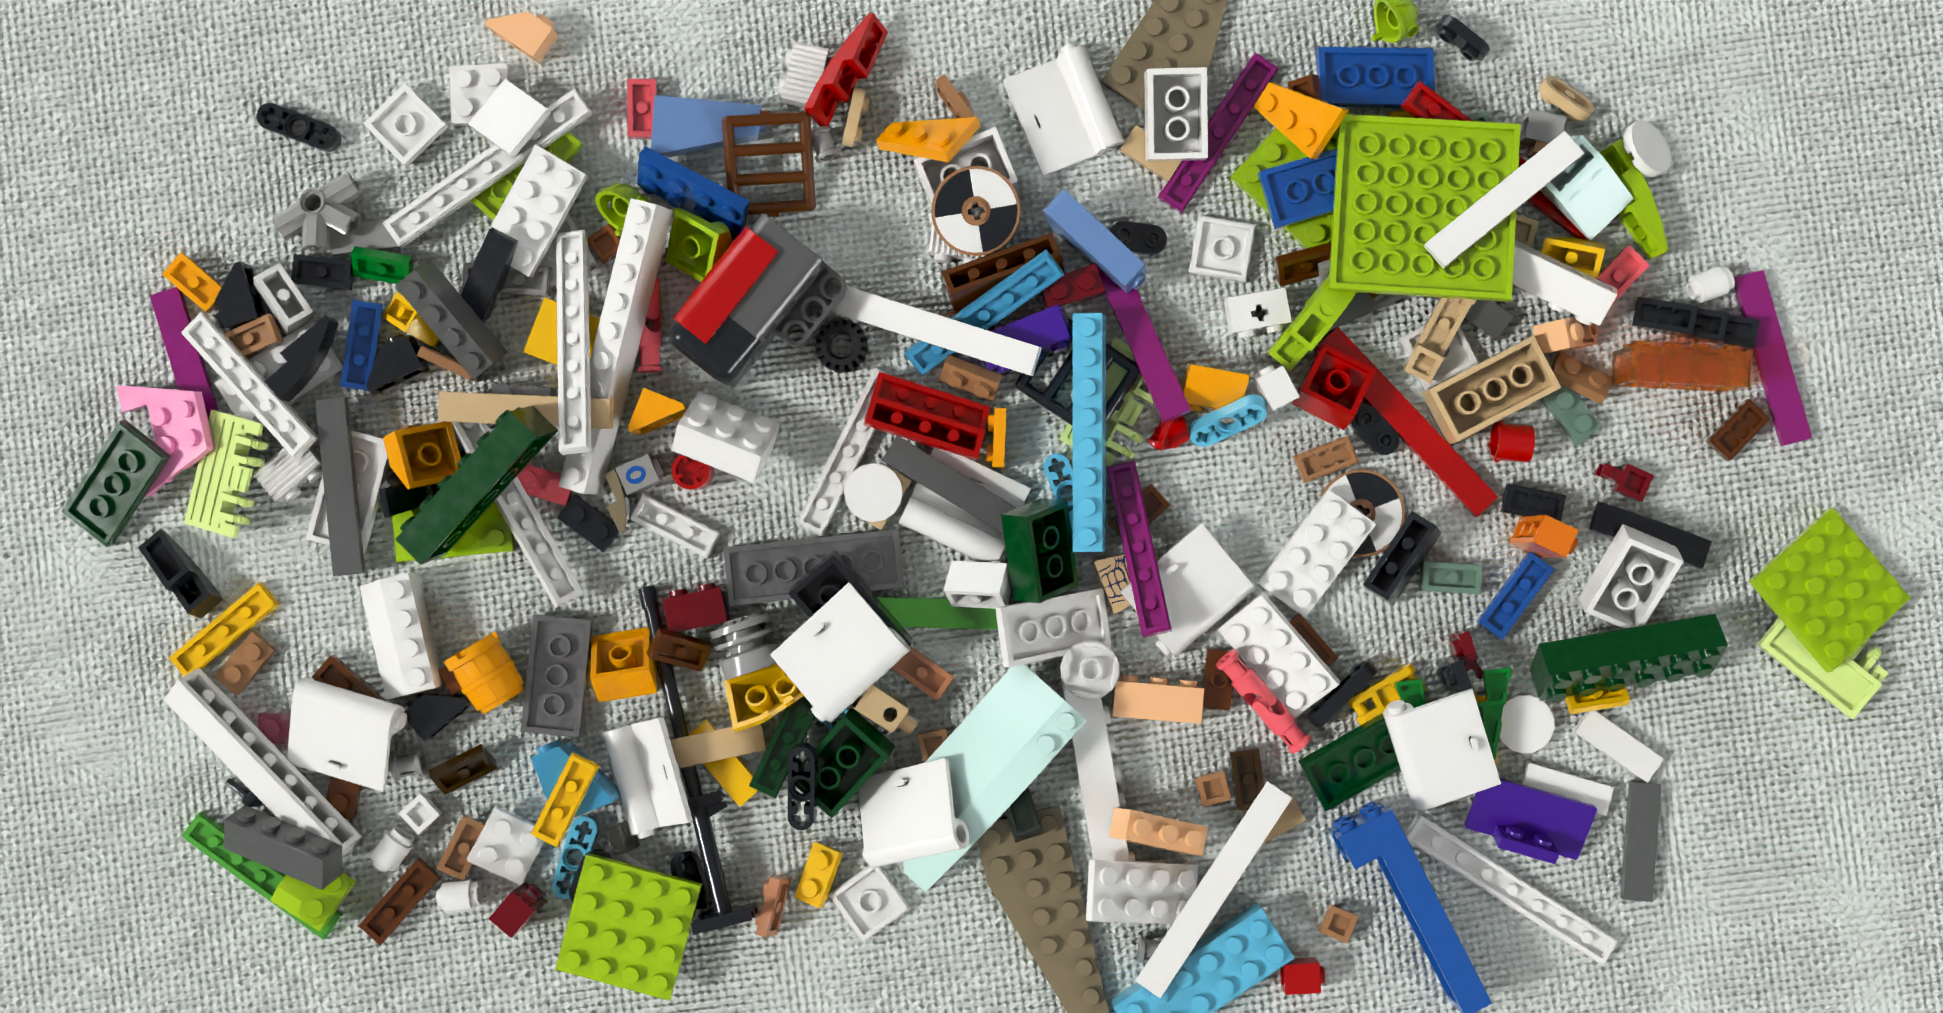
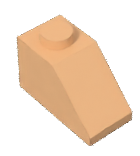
[485,12,559,64]

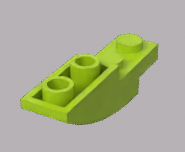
[1267,276,1357,371]

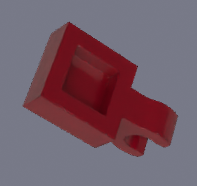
[1595,463,1654,502]
[1450,630,1482,679]

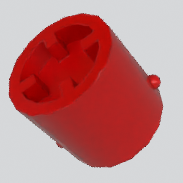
[1489,420,1535,463]
[671,454,714,491]

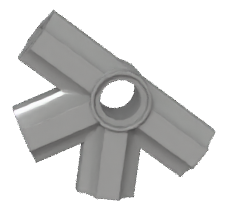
[272,172,362,252]

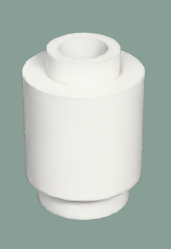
[1686,267,1735,303]
[370,827,414,873]
[436,880,483,912]

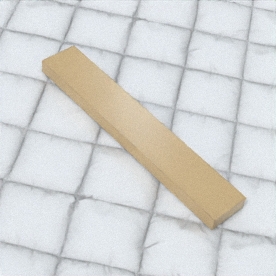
[438,391,613,429]

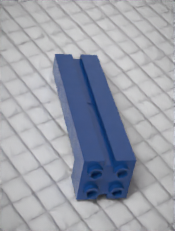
[1328,801,1492,1013]

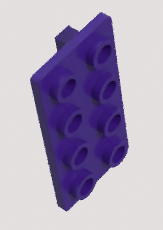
[1464,778,1597,864]

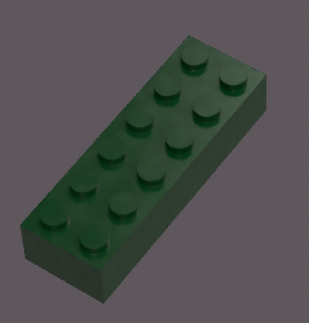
[395,405,558,565]
[1530,614,1728,702]

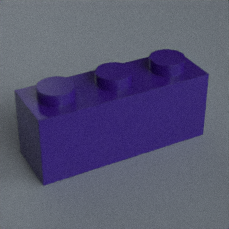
[986,304,1073,374]

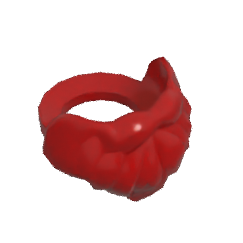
[1148,416,1190,451]

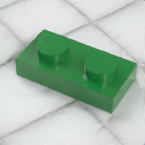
[351,246,414,284]

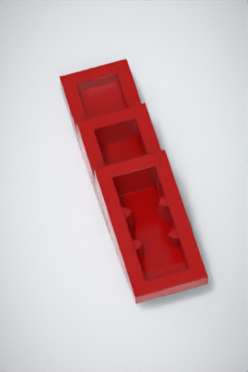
[804,13,888,126]

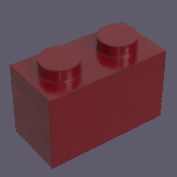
[1041,263,1105,309]
[662,582,731,632]
[488,881,547,938]

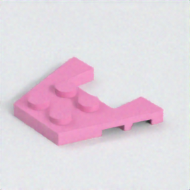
[117,385,215,497]

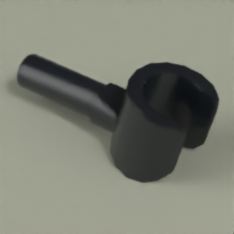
[225,778,262,807]

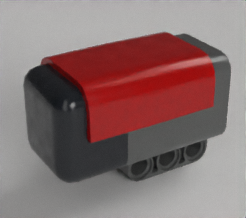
[670,213,847,385]

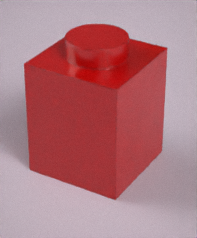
[1280,957,1325,995]

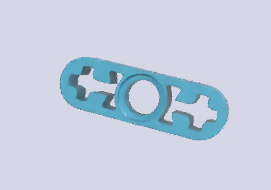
[1190,394,1267,447]
[1043,454,1073,532]
[552,815,600,899]

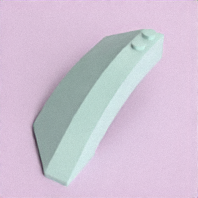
[903,664,1087,892]

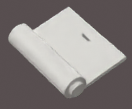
[1003,42,1124,177]
[898,447,1031,563]
[1120,523,1255,657]
[770,583,911,722]
[287,677,407,792]
[1383,688,1501,810]
[602,717,693,839]
[858,758,969,868]

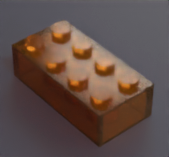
[1611,341,1751,392]

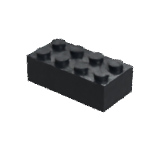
[788,550,912,646]

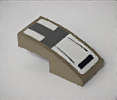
[604,469,631,533]

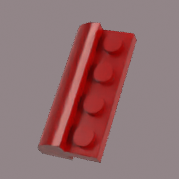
[863,372,991,460]

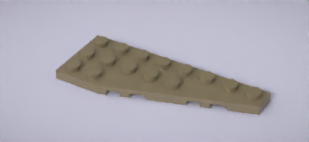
[1101,0,1227,112]
[977,805,1109,1013]

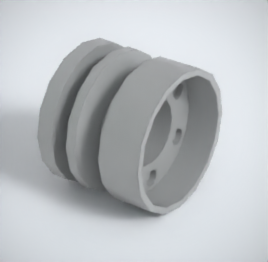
[710,613,780,680]

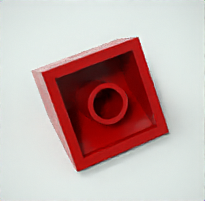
[1292,343,1376,430]

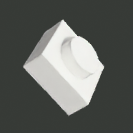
[398,792,443,835]

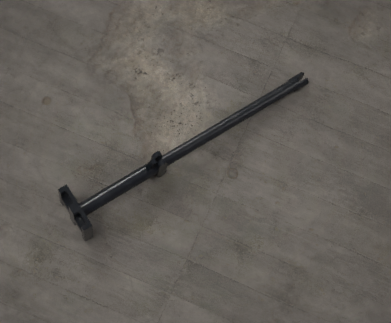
[638,585,758,935]

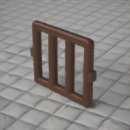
[722,110,816,217]

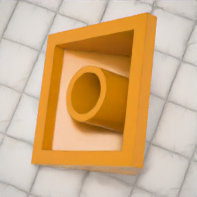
[628,388,689,436]

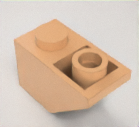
[1532,318,1598,354]

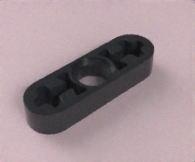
[256,103,341,152]
[1306,659,1378,729]
[788,742,818,830]

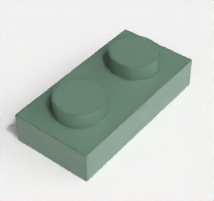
[1539,384,1602,445]
[1420,561,1483,595]

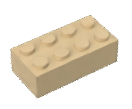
[1421,335,1561,444]

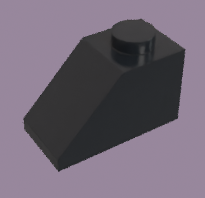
[215,261,266,330]
[366,333,430,394]
[379,472,436,517]
[404,693,472,741]

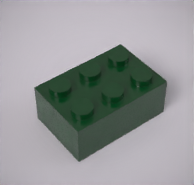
[1001,498,1079,603]
[795,707,895,818]

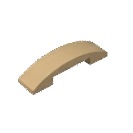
[1403,298,1476,384]
[670,724,767,768]

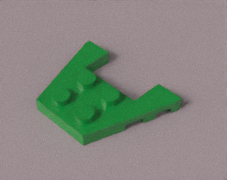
[1393,667,1511,760]

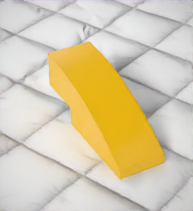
[689,719,757,807]

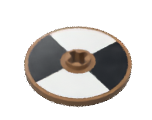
[931,166,1020,256]
[1319,469,1405,557]

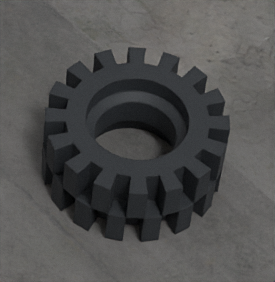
[815,318,868,373]

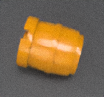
[443,631,524,714]

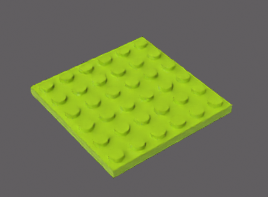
[1328,114,1521,302]

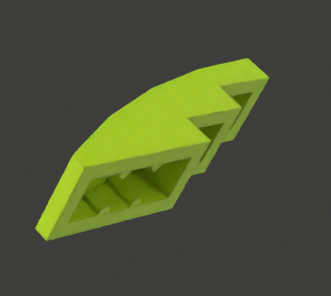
[1599,139,1669,260]

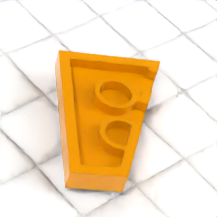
[1254,83,1349,159]
[876,117,981,163]

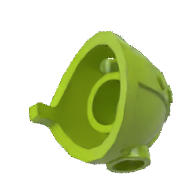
[1371,0,1419,43]
[595,183,649,236]

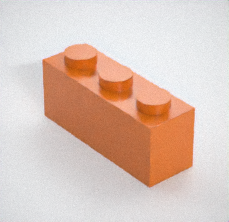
[1509,515,1579,558]

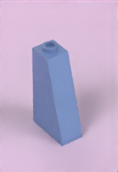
[651,95,765,158]
[1043,189,1147,294]

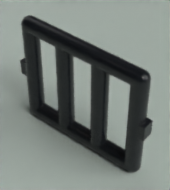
[1015,318,1140,426]

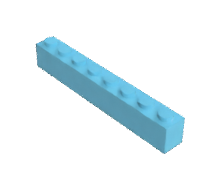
[1073,313,1106,552]

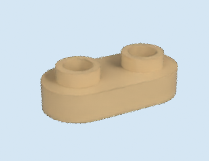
[1539,75,1594,121]
[842,87,870,147]

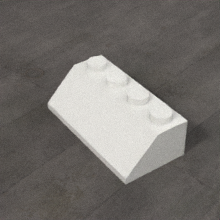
[360,572,445,700]

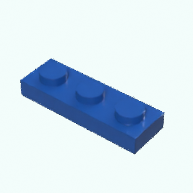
[340,299,383,391]
[1476,552,1555,640]

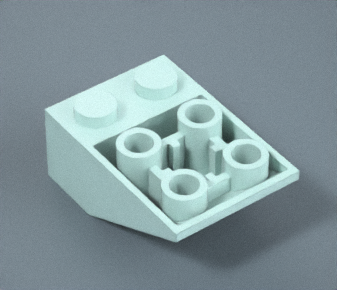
[1540,135,1634,241]

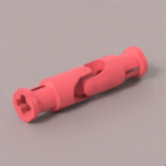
[637,276,663,373]
[1216,649,1311,754]

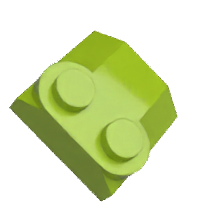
[664,208,731,282]
[270,872,357,932]

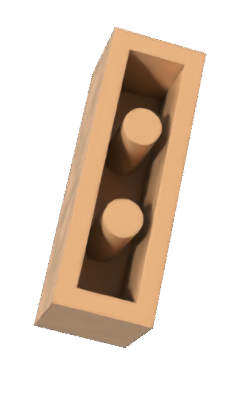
[1111,675,1204,724]
[1109,808,1208,857]

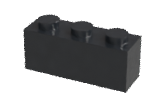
[1363,511,1441,606]

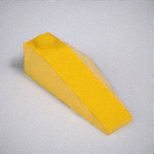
[724,663,804,732]

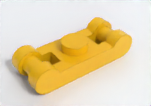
[1347,663,1426,725]

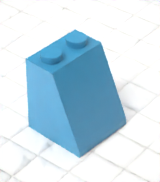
[530,739,620,818]

